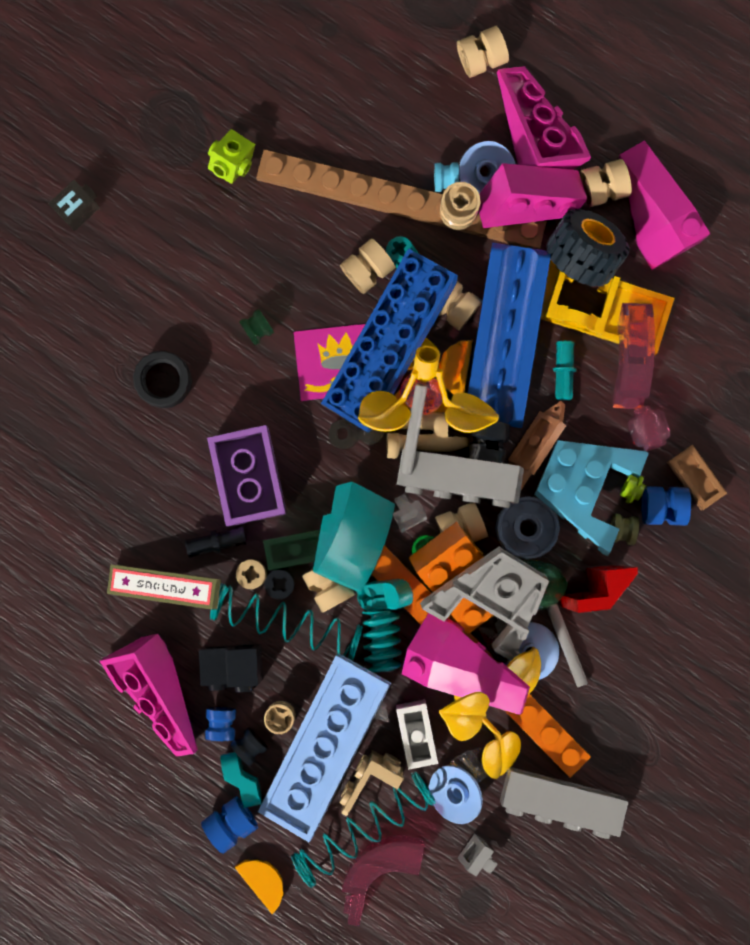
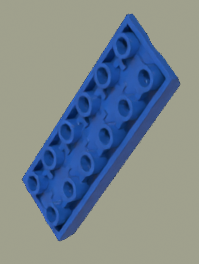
[468,243,551,428]
[321,248,458,433]

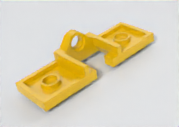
[541,259,675,355]

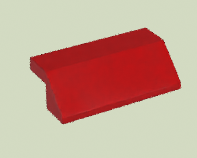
[560,565,638,613]

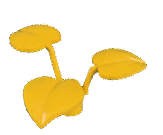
[358,338,499,433]
[439,647,541,779]

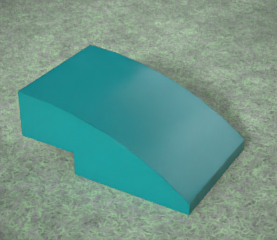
[313,482,395,592]

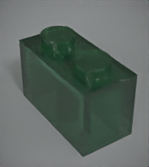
[263,530,320,571]

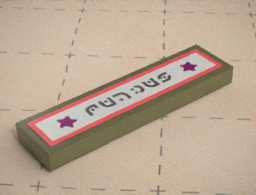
[107,564,221,610]

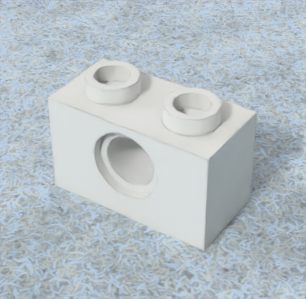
[396,699,438,770]

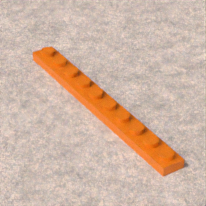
[371,545,591,778]

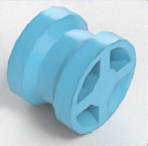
[434,162,459,192]

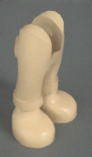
[386,412,469,459]

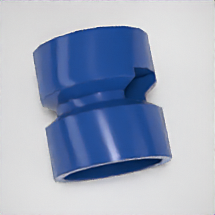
[641,486,691,526]
[201,796,258,854]

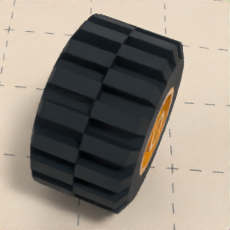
[546,209,630,287]

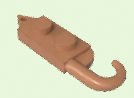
[508,401,566,490]

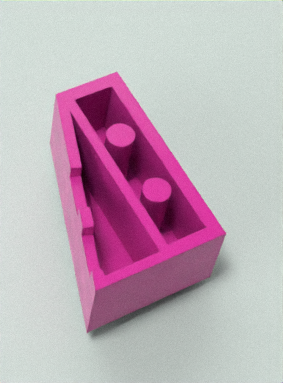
[478,163,587,228]

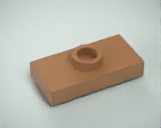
[667,445,727,510]

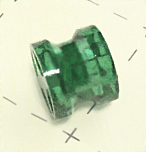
[239,309,274,346]

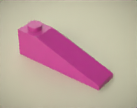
[497,66,591,170]
[618,140,710,270]
[402,613,530,715]
[100,633,198,756]

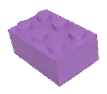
[207,425,287,527]

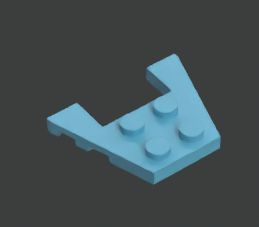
[534,440,649,556]

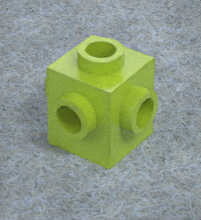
[208,129,256,184]

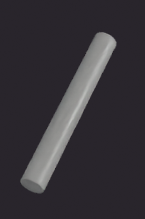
[400,384,428,475]
[545,600,588,687]

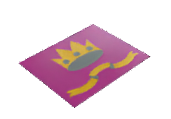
[294,324,365,401]

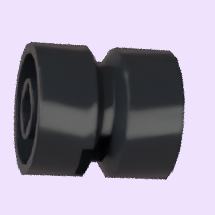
[467,421,511,464]

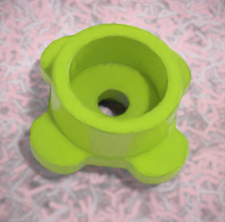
[620,474,646,503]

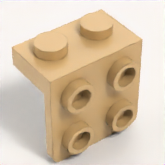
[339,750,404,816]

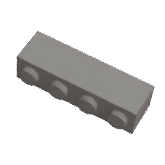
[397,449,524,508]
[500,767,628,839]

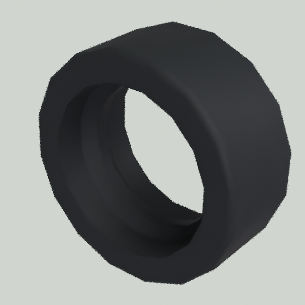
[133,351,192,409]

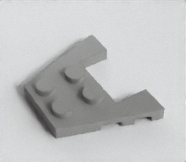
[420,547,549,660]

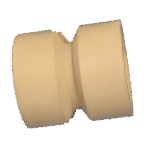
[457,26,509,78]
[580,159,632,207]
[440,182,481,230]
[340,238,395,294]
[439,281,482,331]
[435,503,488,542]
[302,570,355,613]

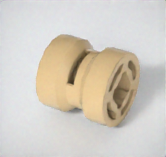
[264,701,296,734]

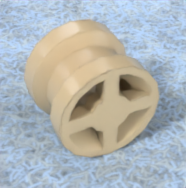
[236,559,267,589]

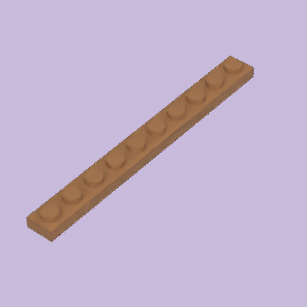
[256,150,547,249]

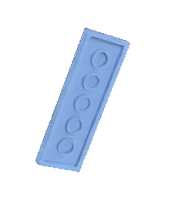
[258,654,391,842]

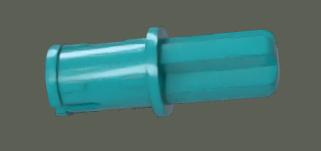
[553,341,577,401]

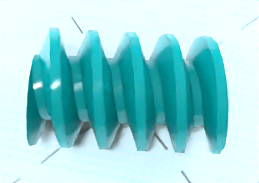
[362,610,402,672]

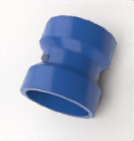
[205,707,236,741]

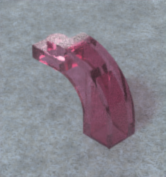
[612,303,655,409]
[341,836,425,926]

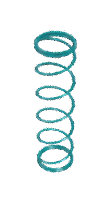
[210,583,363,661]
[291,771,436,888]

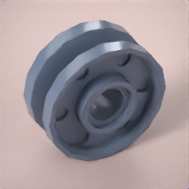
[495,496,560,560]

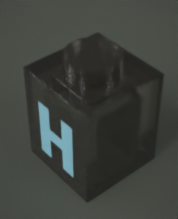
[48,180,100,231]

